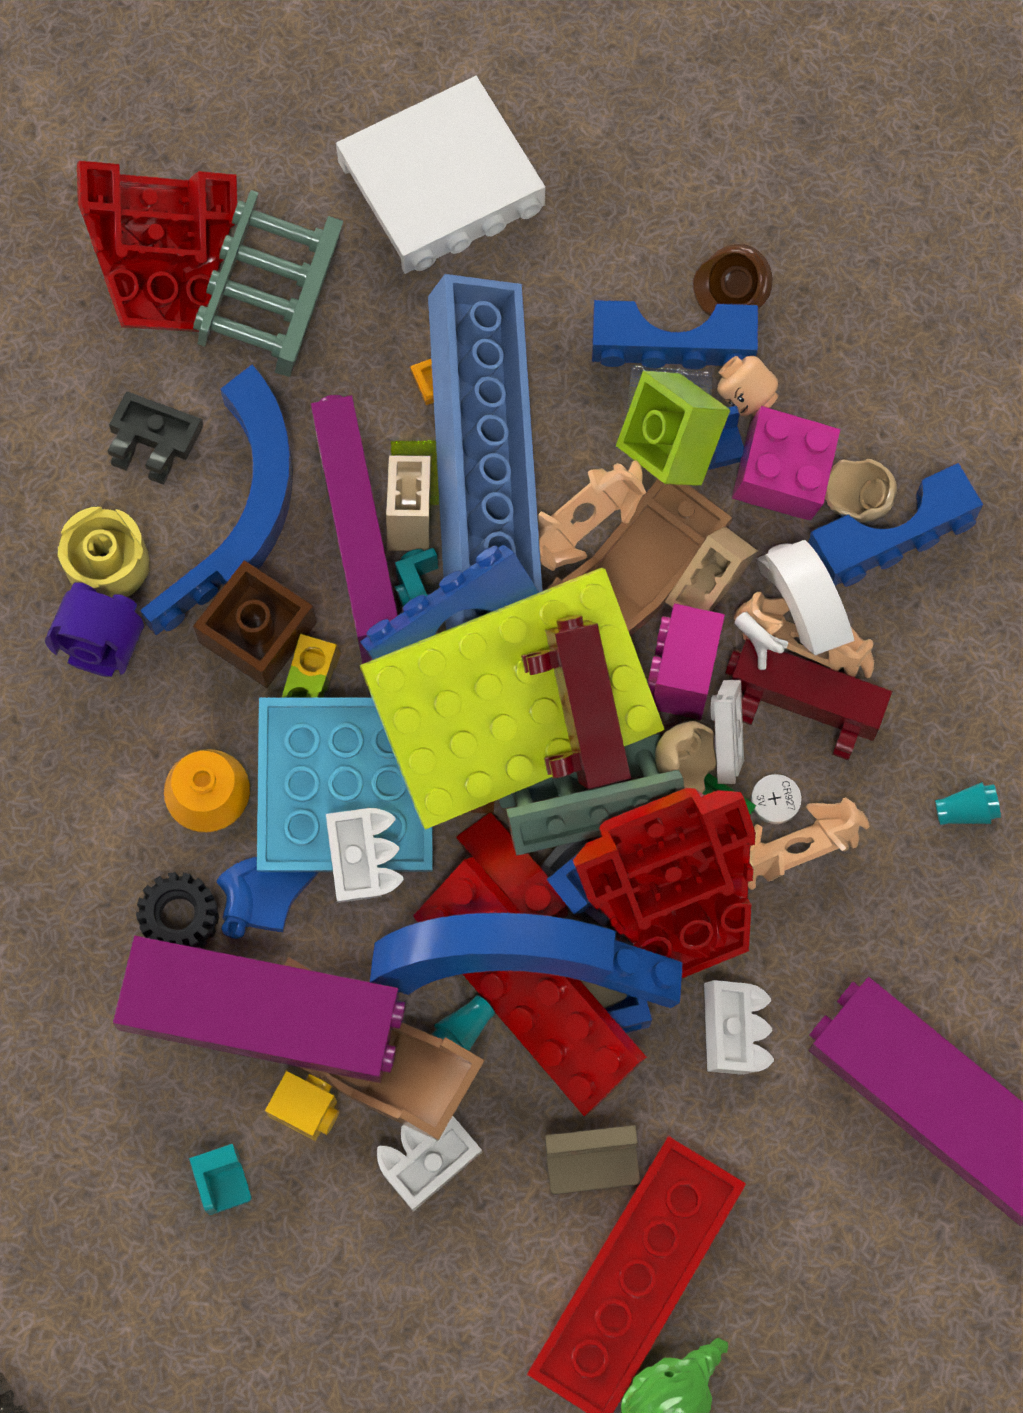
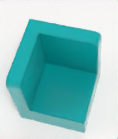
[189,1144,252,1215]

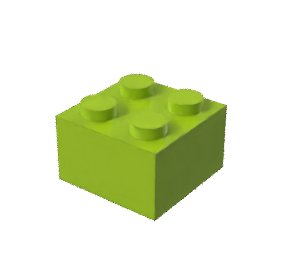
[616,370,730,486]

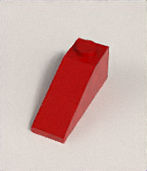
[456,812,568,918]

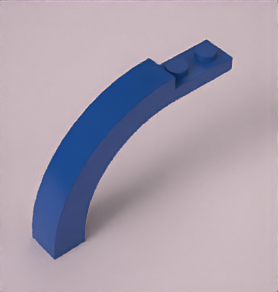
[140,365,293,635]
[370,913,682,1008]

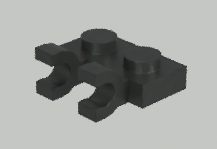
[108,391,203,485]

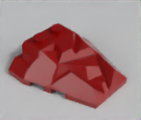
[77,160,237,332]
[573,788,756,978]

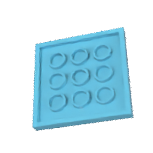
[257,698,433,872]

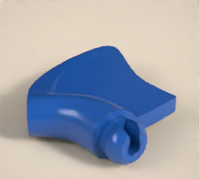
[217,857,319,939]

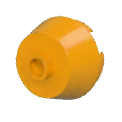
[164,749,250,832]

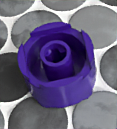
[45,582,144,677]

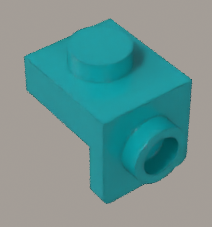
[394,548,438,609]

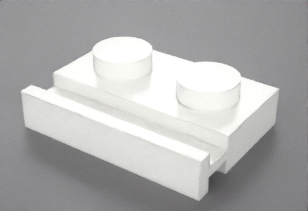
[711,680,744,784]

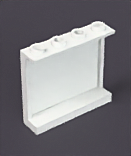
[336,76,545,274]

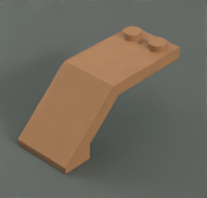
[548,479,732,636]
[284,957,485,1141]

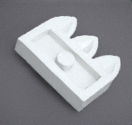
[326,808,404,903]
[704,980,774,1075]
[377,1116,482,1212]

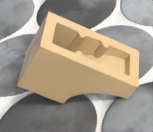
[386,456,431,551]
[665,526,758,611]

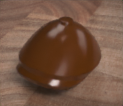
[693,244,773,316]

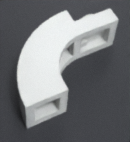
[756,540,855,655]

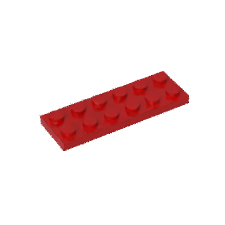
[413,856,647,1116]
[527,1136,746,1413]

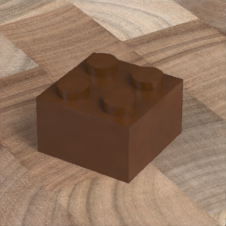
[193,560,317,688]

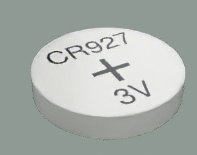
[751,774,801,824]

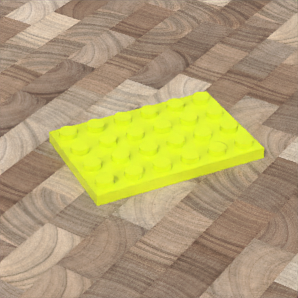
[359,568,665,830]

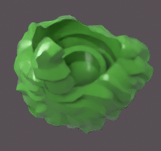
[621,1338,728,1413]

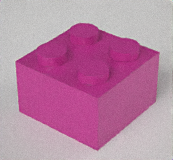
[732,406,841,521]
[648,603,725,720]

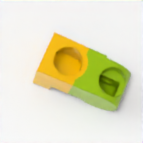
[282,634,341,698]

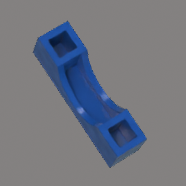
[592,300,758,370]
[808,463,983,587]
[360,545,539,660]

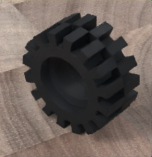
[136,872,219,948]

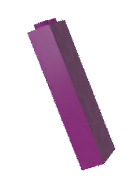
[311,395,398,664]
[113,935,406,1083]
[808,976,1023,1226]

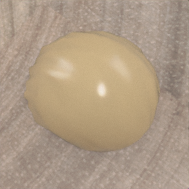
[825,459,897,523]
[655,721,717,793]

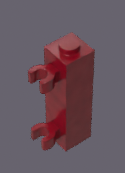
[521,615,631,789]
[725,639,893,760]

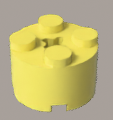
[58,507,149,598]

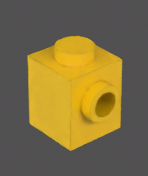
[265,1071,339,1142]

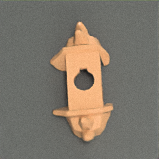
[538,460,646,571]
[734,592,874,678]
[748,798,870,890]

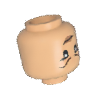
[717,356,778,417]

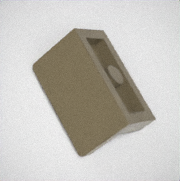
[545,1125,640,1195]

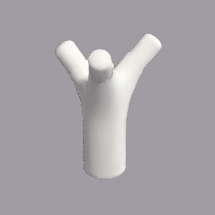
[735,612,788,670]

